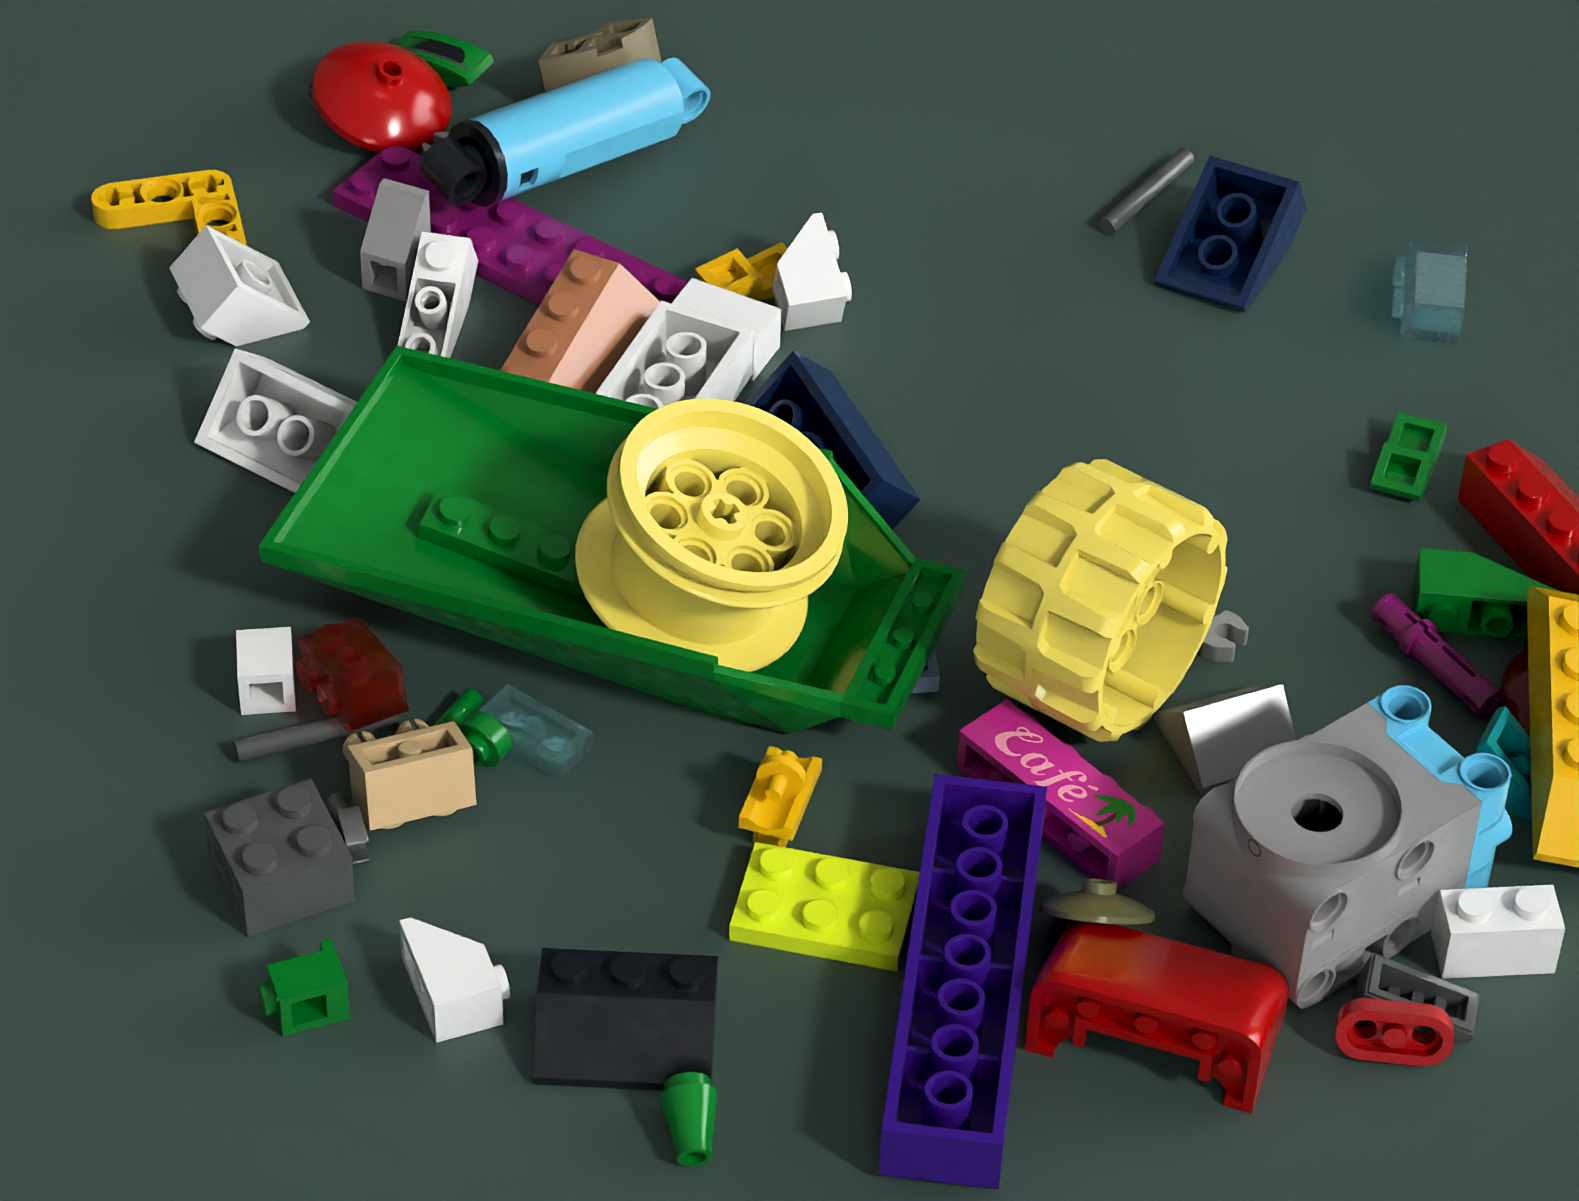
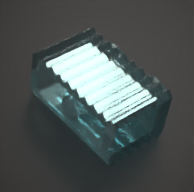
[1391,240,1467,344]

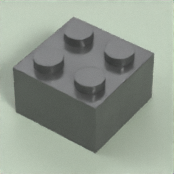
[204,779,355,937]

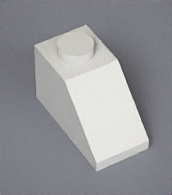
[399,917,510,1043]

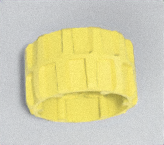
[973,459,1228,742]

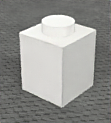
[236,627,296,715]

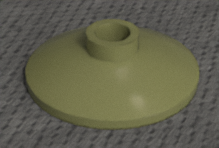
[1040,878,1155,925]

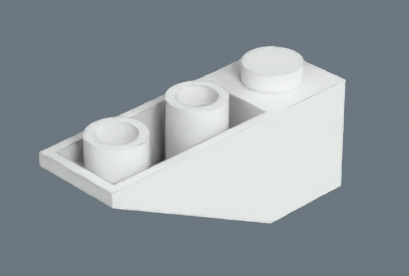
[398,232,478,358]

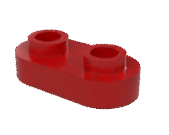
[1335,998,1454,1067]

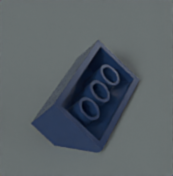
[745,351,921,530]

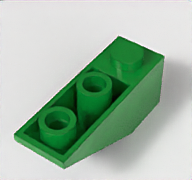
[1413,548,1558,640]

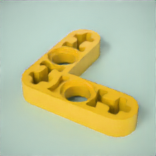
[91,170,247,246]

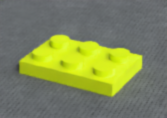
[729,842,920,972]

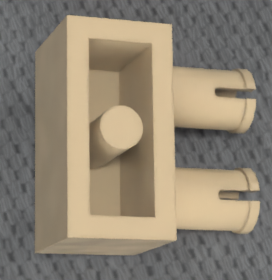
[343,719,477,831]

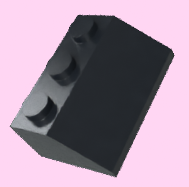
[533,948,718,1091]

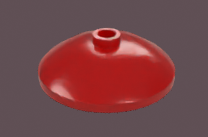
[311,41,452,153]

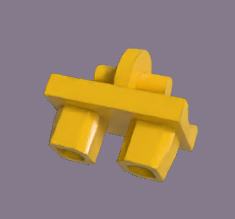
[739,746,822,847]

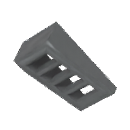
[1352,953,1480,1043]

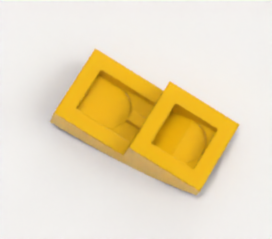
[695,242,787,301]

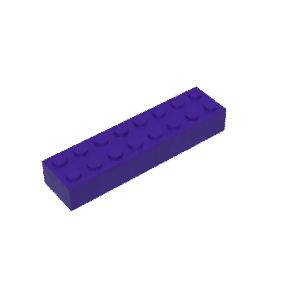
[879,774,1047,1189]

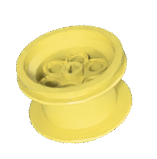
[575,398,848,672]

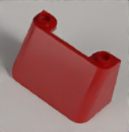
[1025,920,1289,1114]

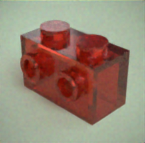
[296,617,409,733]

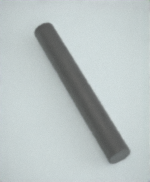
[1098,148,1194,236]
[233,703,399,763]

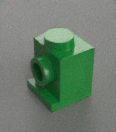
[257,938,351,1037]

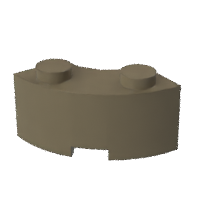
[538,17,661,92]

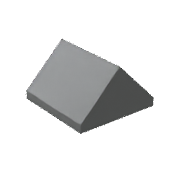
[1154,684,1297,795]

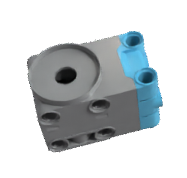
[1182,685,1512,1008]

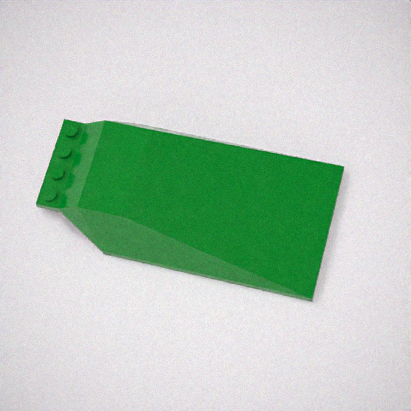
[259,346,966,734]

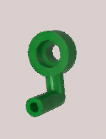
[433,688,512,767]

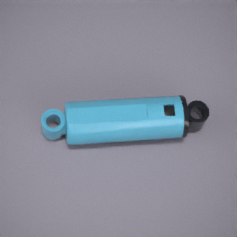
[419,58,711,207]

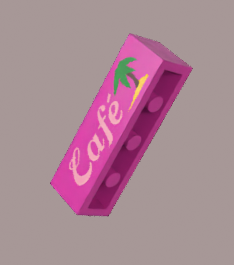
[956,699,1165,891]

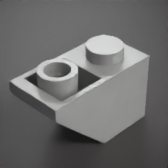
[360,178,431,302]

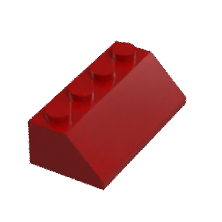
[1458,439,1579,595]

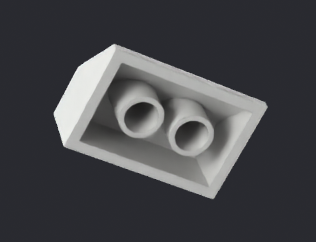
[194,348,357,493]

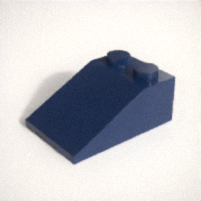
[1154,156,1307,312]

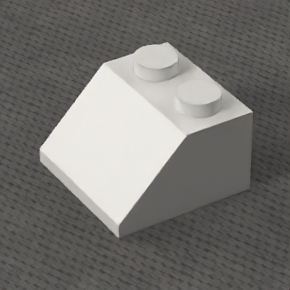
[169,225,310,346]

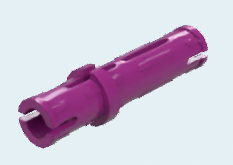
[1370,593,1505,719]

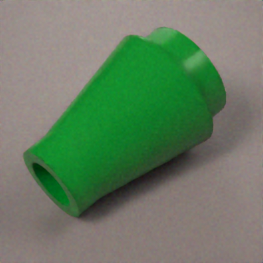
[659,1072,718,1167]

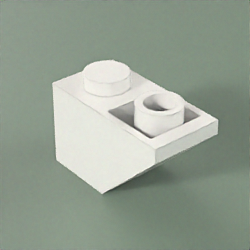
[772,213,852,331]

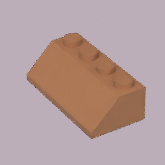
[500,249,660,393]

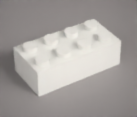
[595,301,754,409]

